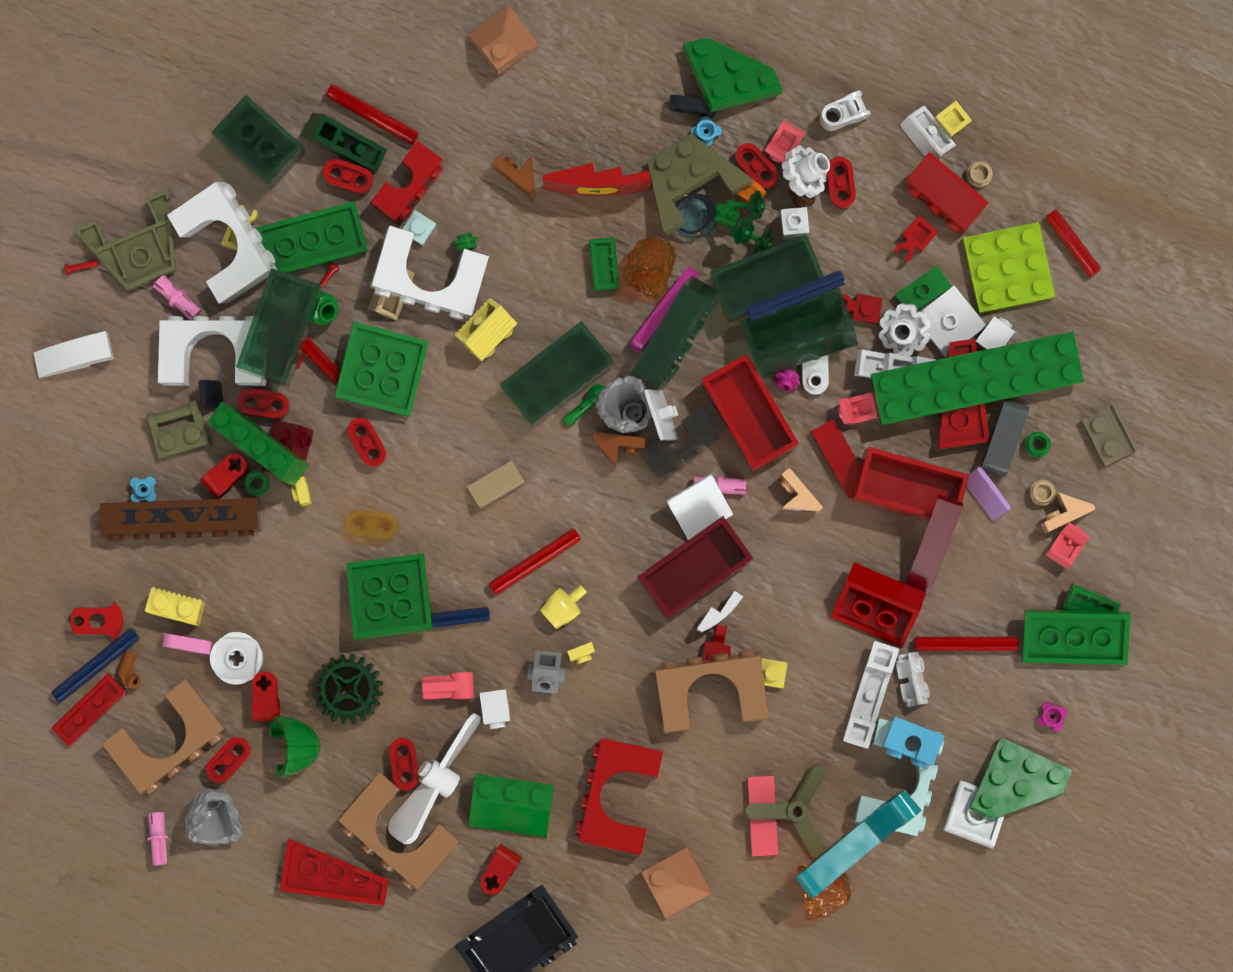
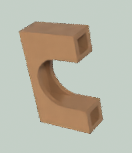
[656,649,769,733]
[102,679,227,795]
[338,772,460,890]

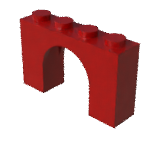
[575,738,663,855]

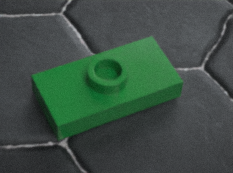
[589,237,620,292]
[894,266,952,311]
[1062,582,1121,611]

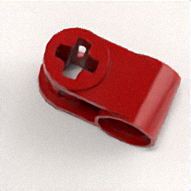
[199,453,250,499]
[252,671,280,722]
[480,843,523,895]

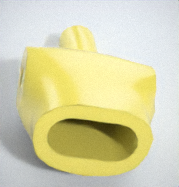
[539,585,587,630]

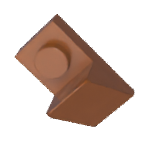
[492,155,536,200]
[593,432,646,468]

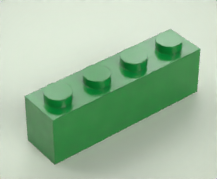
[207,402,309,486]

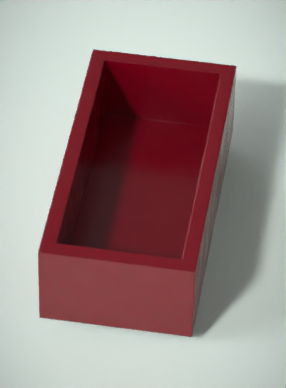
[637,516,754,621]

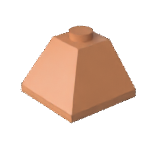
[468,5,539,76]
[641,847,712,919]

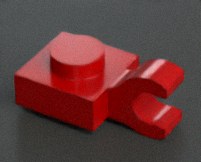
[702,624,731,660]

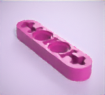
[629,266,700,354]

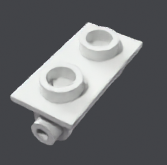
[896,652,929,707]

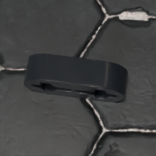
[668,95,717,118]

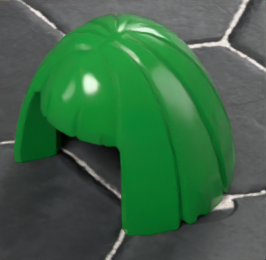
[268,716,321,777]

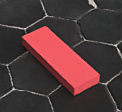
[747,776,778,856]

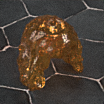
[624,237,676,299]
[797,864,852,921]

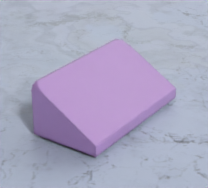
[967,467,1011,521]

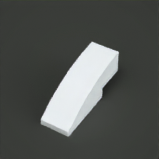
[33,331,114,378]

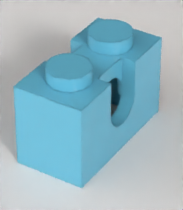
[882,717,945,769]

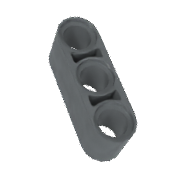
[981,399,1030,477]

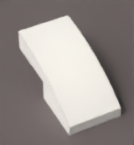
[696,591,743,633]

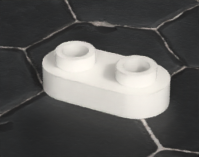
[801,343,829,395]

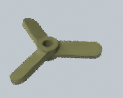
[745,764,825,859]

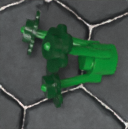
[713,190,773,256]

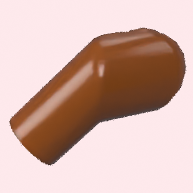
[117,651,141,690]

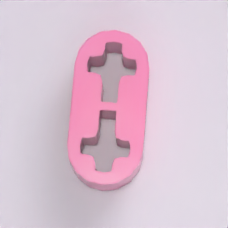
[162,633,213,655]

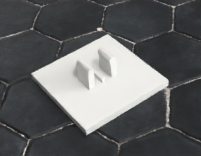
[644,389,679,441]
[666,474,733,540]

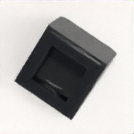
[198,380,223,409]

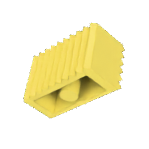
[455,298,518,361]
[145,587,205,626]

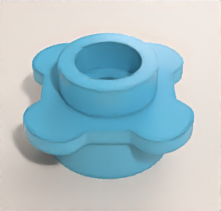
[691,116,722,146]
[130,477,157,502]

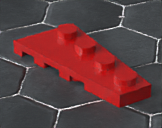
[937,339,990,449]
[280,838,389,906]

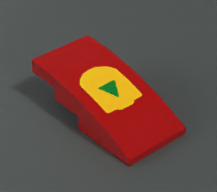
[542,163,651,196]

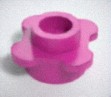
[773,369,800,392]
[1037,702,1067,731]

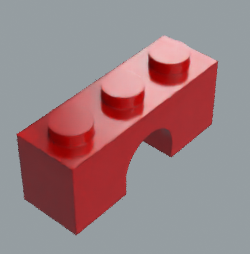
[370,141,444,225]

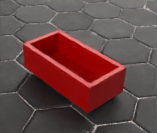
[701,354,799,473]
[851,447,970,525]

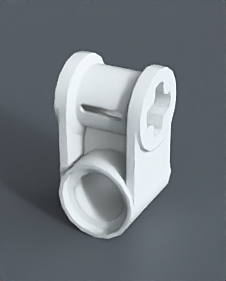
[819,91,871,131]

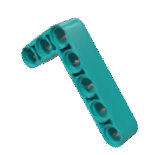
[795,790,922,899]

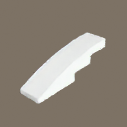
[854,350,935,379]

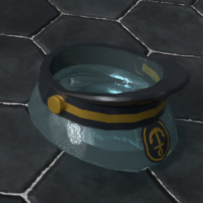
[675,194,717,239]

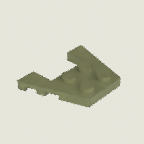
[647,134,752,236]
[74,189,176,292]

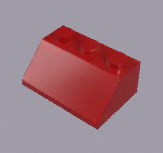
[904,152,989,234]
[830,562,926,648]

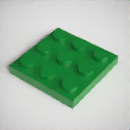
[334,321,429,417]
[346,553,433,640]

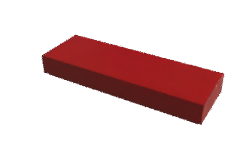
[811,419,860,500]
[52,673,127,747]

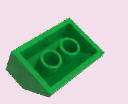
[469,774,554,838]

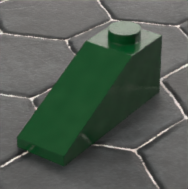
[301,113,387,173]

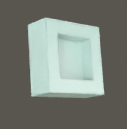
[402,210,437,246]

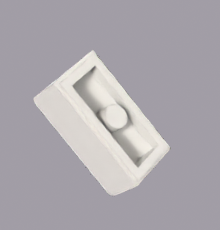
[900,105,956,159]

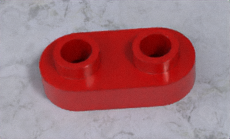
[735,143,778,190]
[827,156,856,209]
[323,159,374,194]
[237,388,290,419]
[347,418,387,467]
[206,737,251,783]
[389,738,420,790]

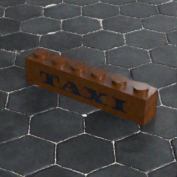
[100,498,260,541]

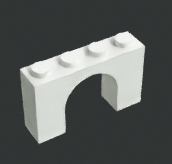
[167,182,278,304]
[370,226,489,321]
[158,316,267,386]

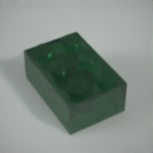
[211,95,306,189]

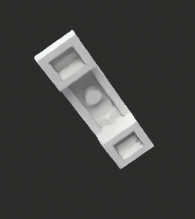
[843,641,899,749]

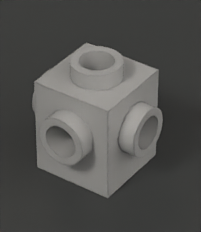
[527,650,566,694]

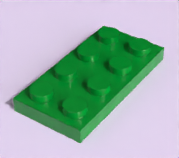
[255,201,369,279]
[1022,609,1131,665]

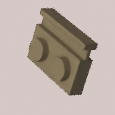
[1081,403,1139,467]

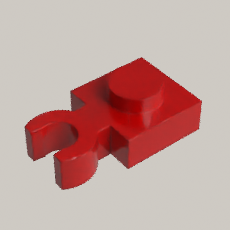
[893,215,939,263]
[835,293,883,325]

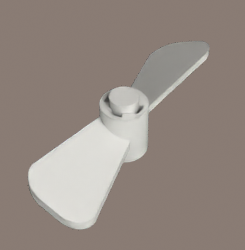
[388,713,481,844]

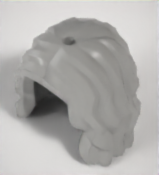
[596,375,652,433]
[185,788,243,845]

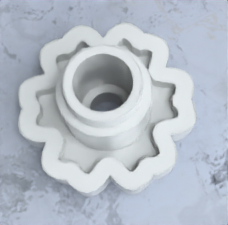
[782,145,830,198]
[879,303,932,356]

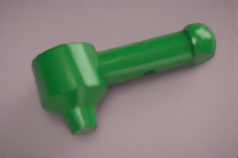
[563,384,606,426]

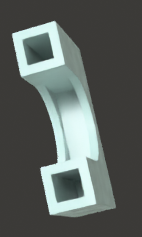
[854,718,944,836]

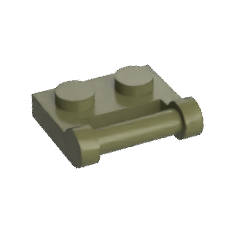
[146,400,210,459]

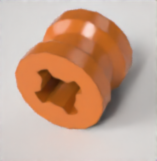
[734,179,767,202]

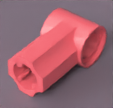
[422,672,475,700]

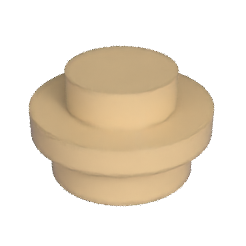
[966,161,993,188]
[1029,480,1056,506]

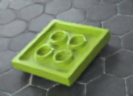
[962,222,1055,314]

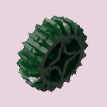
[313,654,384,725]

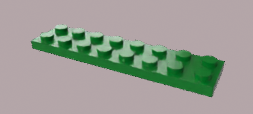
[870,331,1084,425]

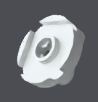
[210,632,263,685]

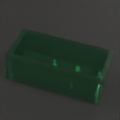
[709,234,824,324]
[236,268,323,388]
[632,276,719,389]
[740,287,858,377]
[499,321,614,429]

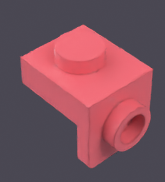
[764,119,806,163]
[838,392,879,425]
[1046,522,1090,569]

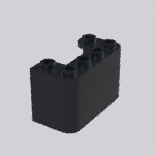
[454,884,579,972]

